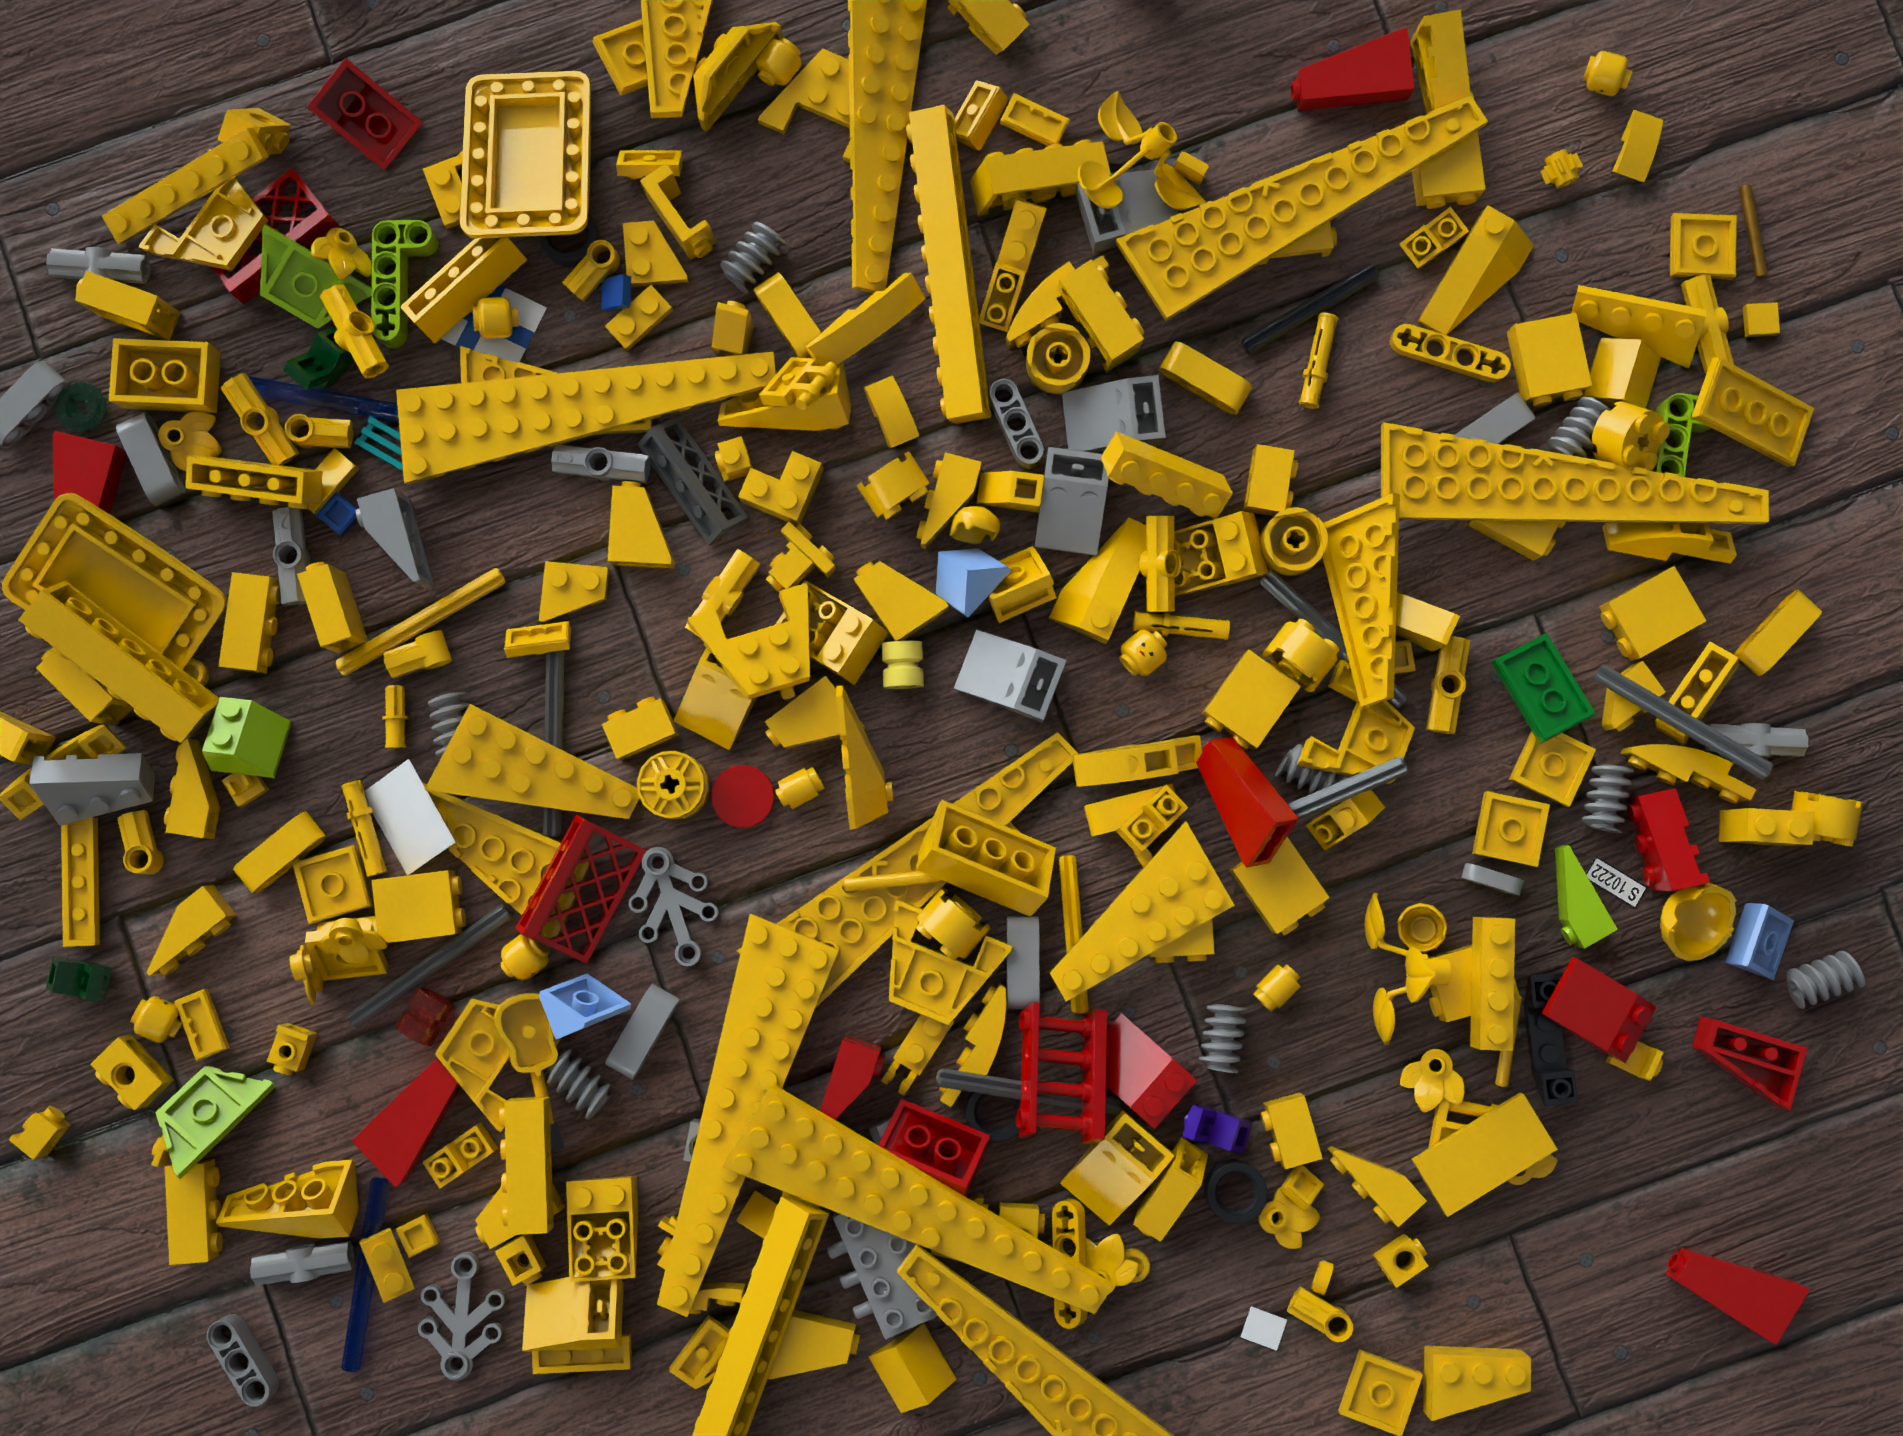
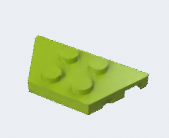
[260,224,372,329]
[155,1065,275,1179]

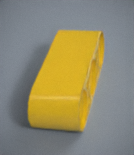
[753,272,821,358]
[1159,341,1253,415]
[1734,589,1822,677]
[1084,784,1175,837]
[233,811,327,895]

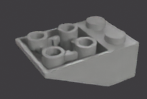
[1076,169,1179,254]
[1062,375,1166,453]
[1034,447,1109,556]
[954,630,1066,723]

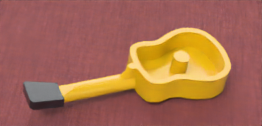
[494,993,564,1152]

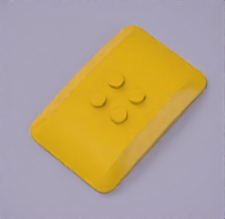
[460,71,591,238]
[2,493,226,671]

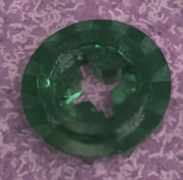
[55,382,107,433]

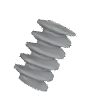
[720,222,787,294]
[1548,397,1611,458]
[428,692,469,758]
[1275,744,1348,807]
[1582,764,1634,833]
[1786,951,1865,1009]
[1199,1004,1248,1073]
[544,1049,614,1120]

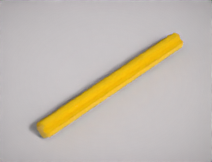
[336,568,505,676]

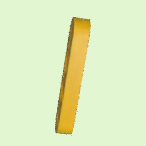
[1389,324,1511,383]
[1052,1198,1088,1329]

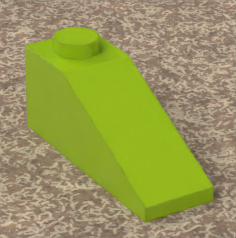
[1555,845,1618,949]

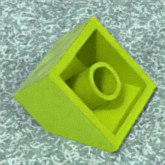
[202,697,291,778]

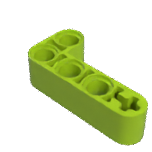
[371,220,439,349]
[1651,393,1711,477]

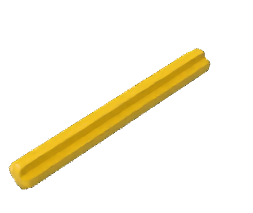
[1059,855,1089,1014]

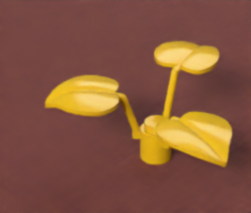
[1078,91,1206,211]
[1364,893,1451,1045]

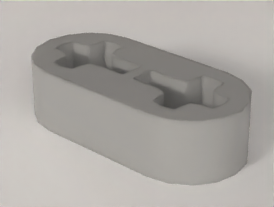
[1461,863,1524,896]

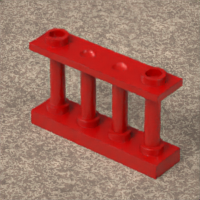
[1016,1002,1107,1145]

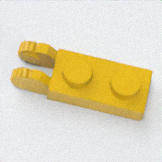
[881,1014,954,1096]

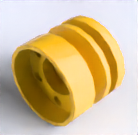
[637,751,710,820]

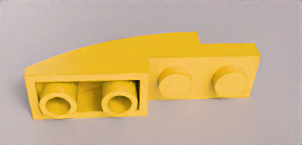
[979,199,1047,332]
[1006,255,1109,349]
[1602,522,1737,564]
[1072,735,1202,787]
[1620,744,1756,804]
[938,983,1006,1108]

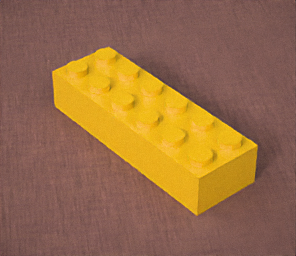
[18,580,220,743]

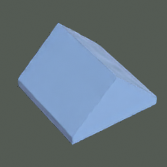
[936,548,1011,617]
[1725,903,1794,981]
[539,973,632,1039]

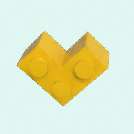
[738,451,824,526]

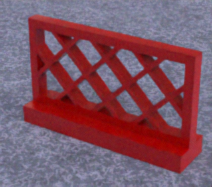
[212,168,341,305]
[516,814,647,964]

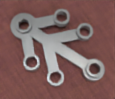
[628,847,719,966]
[418,1252,507,1381]

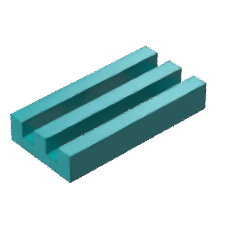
[354,416,403,471]

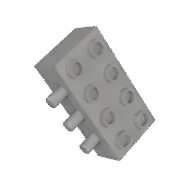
[827,1212,938,1339]

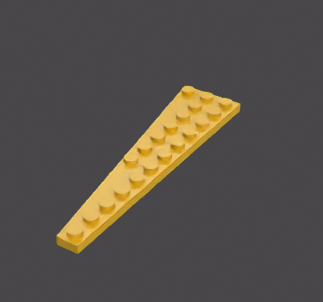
[848,0,927,294]
[1115,95,1488,321]
[396,352,776,485]
[1381,422,1769,524]
[737,732,1079,1007]
[657,913,839,1317]
[722,1083,1112,1314]
[897,1244,1174,1436]

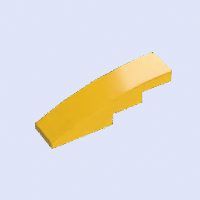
[806,273,926,367]

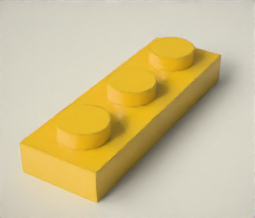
[532,1334,632,1374]

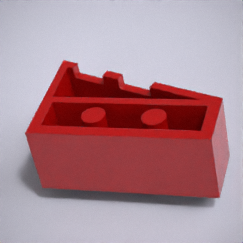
[1627,788,1710,891]
[1691,1016,1808,1111]

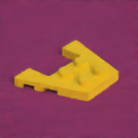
[758,48,852,163]
[139,149,269,271]
[688,583,810,700]
[1297,659,1415,784]
[889,899,1013,1025]
[435,998,562,1132]

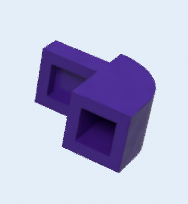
[1183,1104,1253,1154]

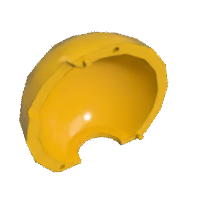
[1660,883,1737,961]

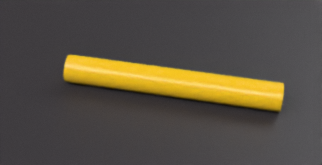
[844,871,941,892]
[1495,994,1522,1087]

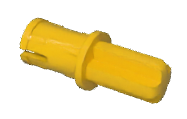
[382,685,408,748]

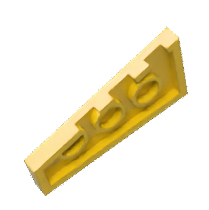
[1571,285,1707,369]

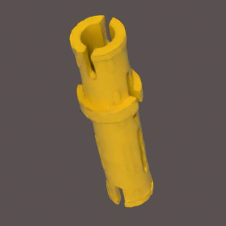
[1299,313,1338,409]
[1133,611,1230,640]
[341,780,387,877]

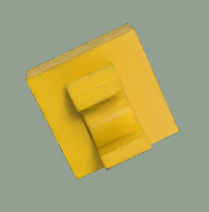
[221,773,269,807]

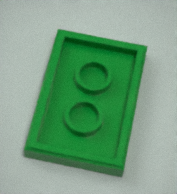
[1491,633,1596,744]

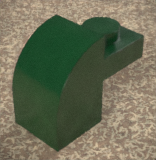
[283,326,354,391]
[46,956,112,1002]

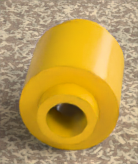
[775,767,825,809]
[1253,964,1301,1012]

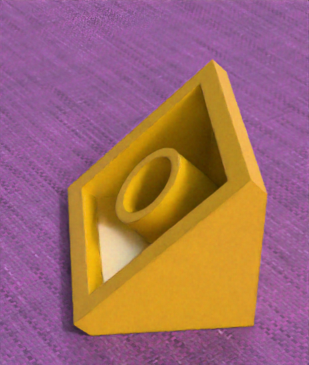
[1583,338,1661,408]
[868,1323,957,1413]

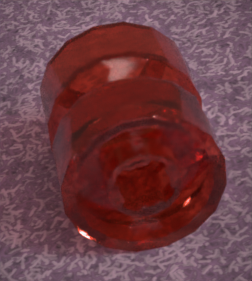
[395,986,455,1046]

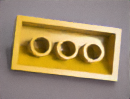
[916,800,1056,917]

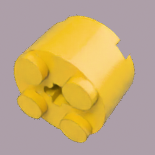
[1026,323,1090,394]
[1592,401,1670,471]
[857,451,930,520]
[1260,507,1328,576]
[1262,618,1340,692]
[1791,791,1863,847]
[916,887,991,961]

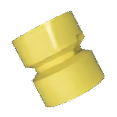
[882,641,924,689]

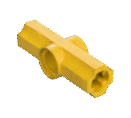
[1681,275,1734,374]
[320,284,389,379]
[220,373,300,466]
[1139,516,1182,612]
[685,549,761,638]
[1426,636,1471,735]

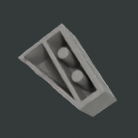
[29,753,155,826]

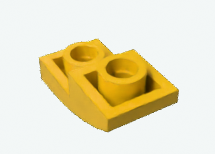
[1612,110,1664,182]
[1399,206,1469,269]
[863,376,920,448]
[1116,784,1188,855]
[422,1122,499,1189]
[689,1282,746,1314]

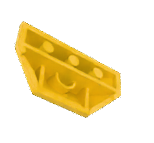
[693,22,783,132]

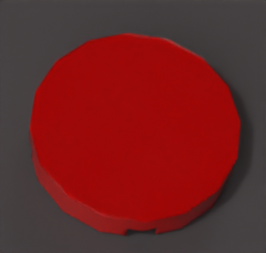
[711,764,774,828]

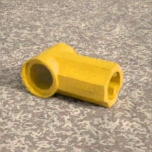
[562,240,620,302]
[285,414,354,449]
[383,630,452,679]
[117,810,164,875]
[1287,1286,1353,1342]

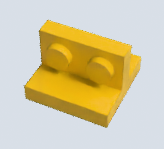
[988,546,1057,623]
[305,916,388,981]

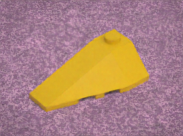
[1417,205,1534,335]
[718,362,851,431]
[1049,518,1146,644]
[836,685,894,830]
[216,1160,359,1239]

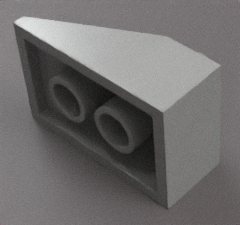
[356,488,435,590]

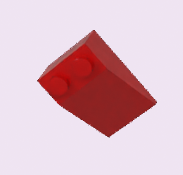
[305,58,423,171]
[1542,957,1656,1064]
[1106,1013,1197,1129]
[820,1035,886,1120]
[878,1099,990,1197]

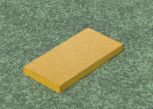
[1692,357,1814,467]
[1411,1092,1558,1217]

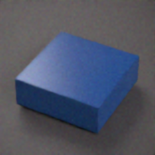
[601,274,631,312]
[316,492,357,537]

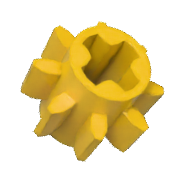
[1540,149,1583,189]

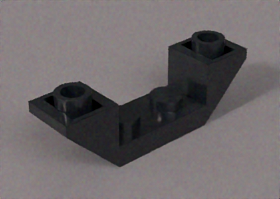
[1524,973,1578,1106]

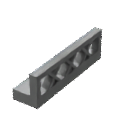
[637,417,749,545]

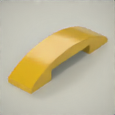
[0,723,126,820]

